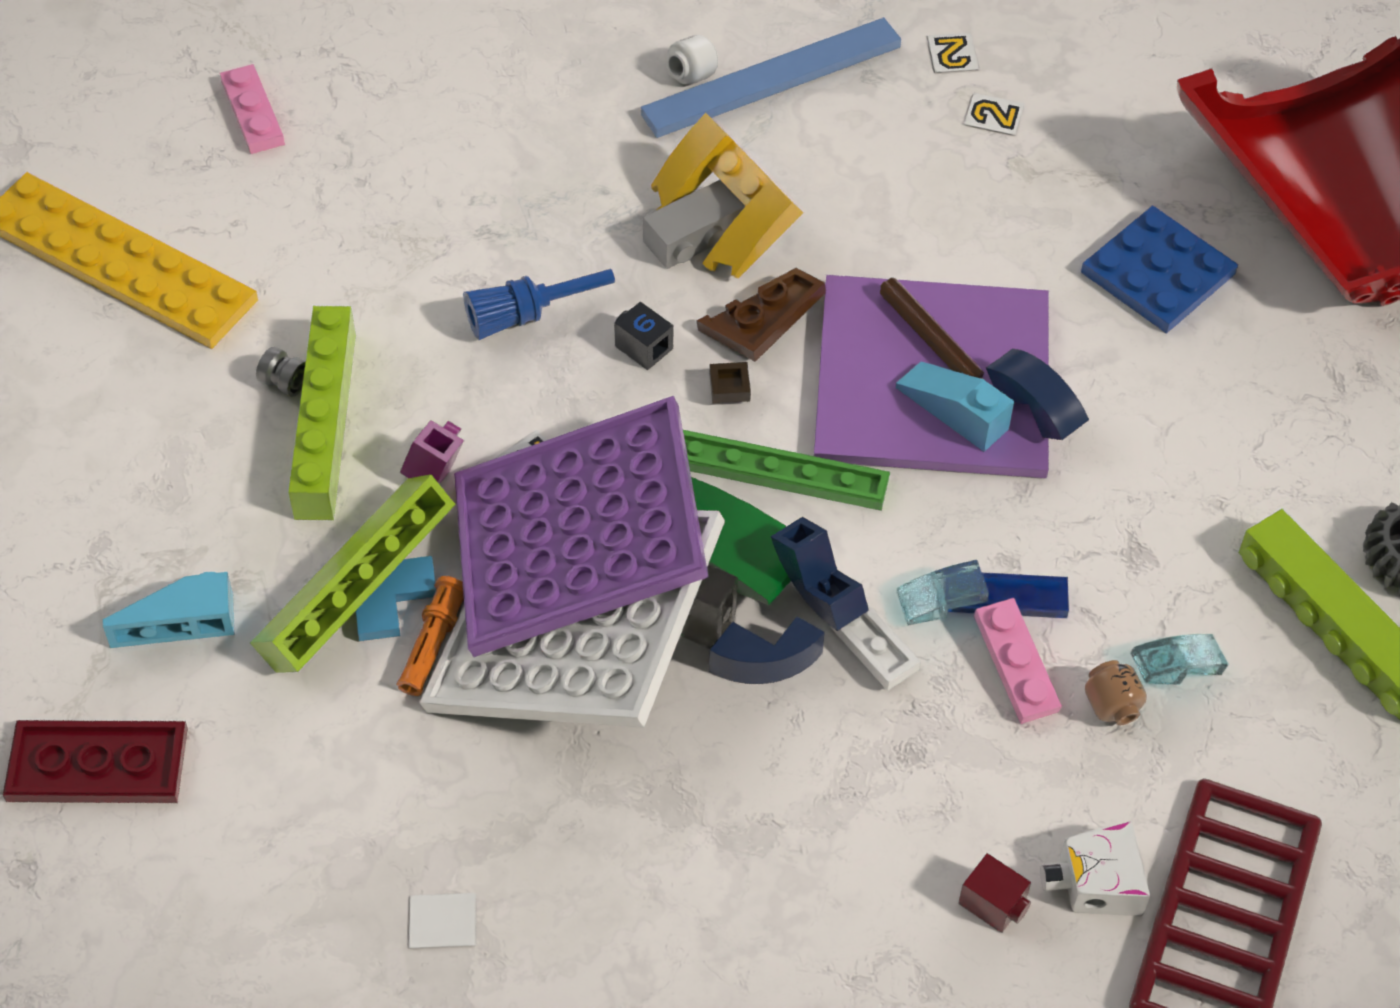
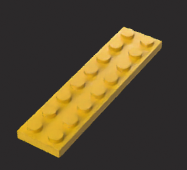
[0,172,258,349]

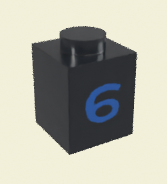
[614,301,674,370]

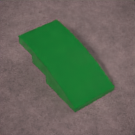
[691,477,791,605]

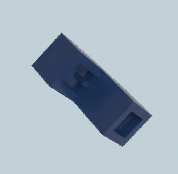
[986,348,1089,440]
[771,517,869,631]
[709,616,825,684]

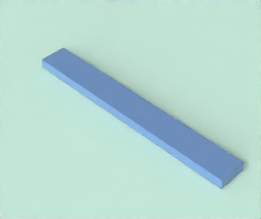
[641,17,901,138]

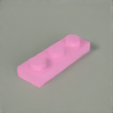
[220,64,285,154]
[974,598,1062,724]

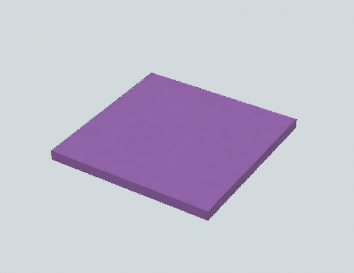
[814,275,1049,478]
[454,396,709,657]

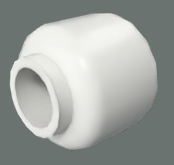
[666,35,718,85]

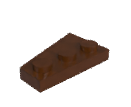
[696,268,826,362]

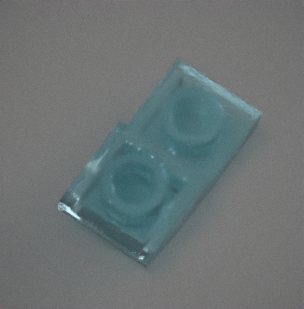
[896,560,989,626]
[1130,634,1229,685]

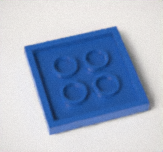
[1081,205,1239,334]

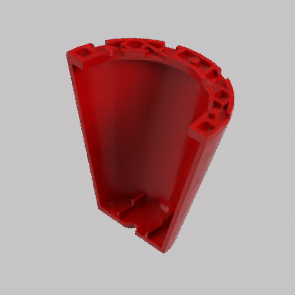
[1177,36,1400,306]

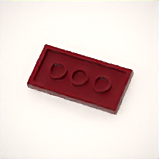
[3,720,188,803]

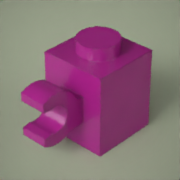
[399,420,464,485]

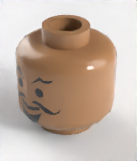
[1085,660,1147,726]

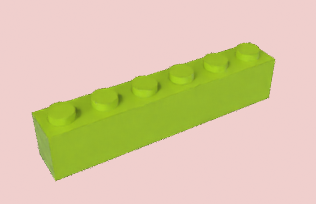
[288,306,356,520]
[250,475,456,673]
[1238,509,1400,720]

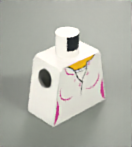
[1040,821,1150,916]

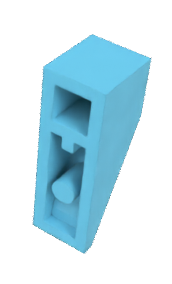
[895,361,1014,452]
[103,572,235,648]

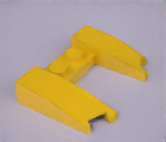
[651,113,804,279]

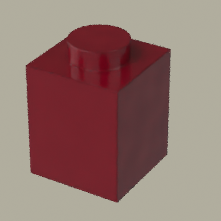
[958,853,1031,933]

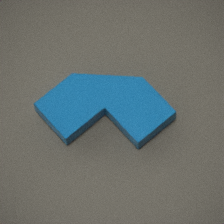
[356,556,436,641]

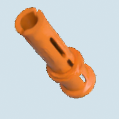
[396,576,464,696]

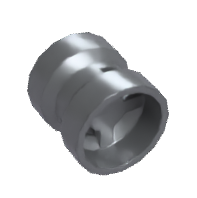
[256,347,306,397]

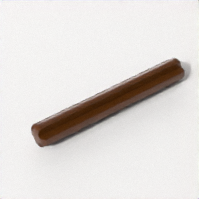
[880,277,984,379]

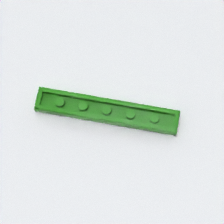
[683,430,890,511]

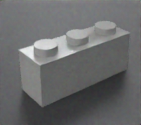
[643,180,745,269]

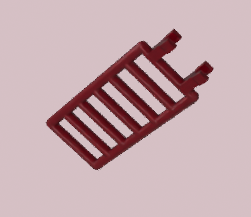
[1129,778,1322,1008]

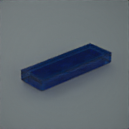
[945,570,1069,619]

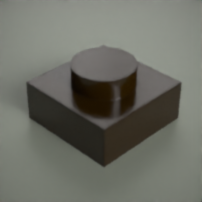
[709,362,751,404]

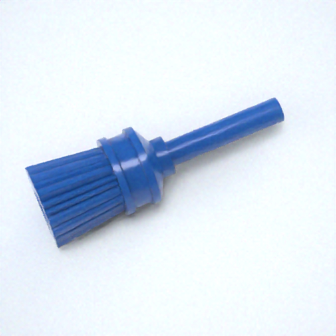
[463,269,615,340]

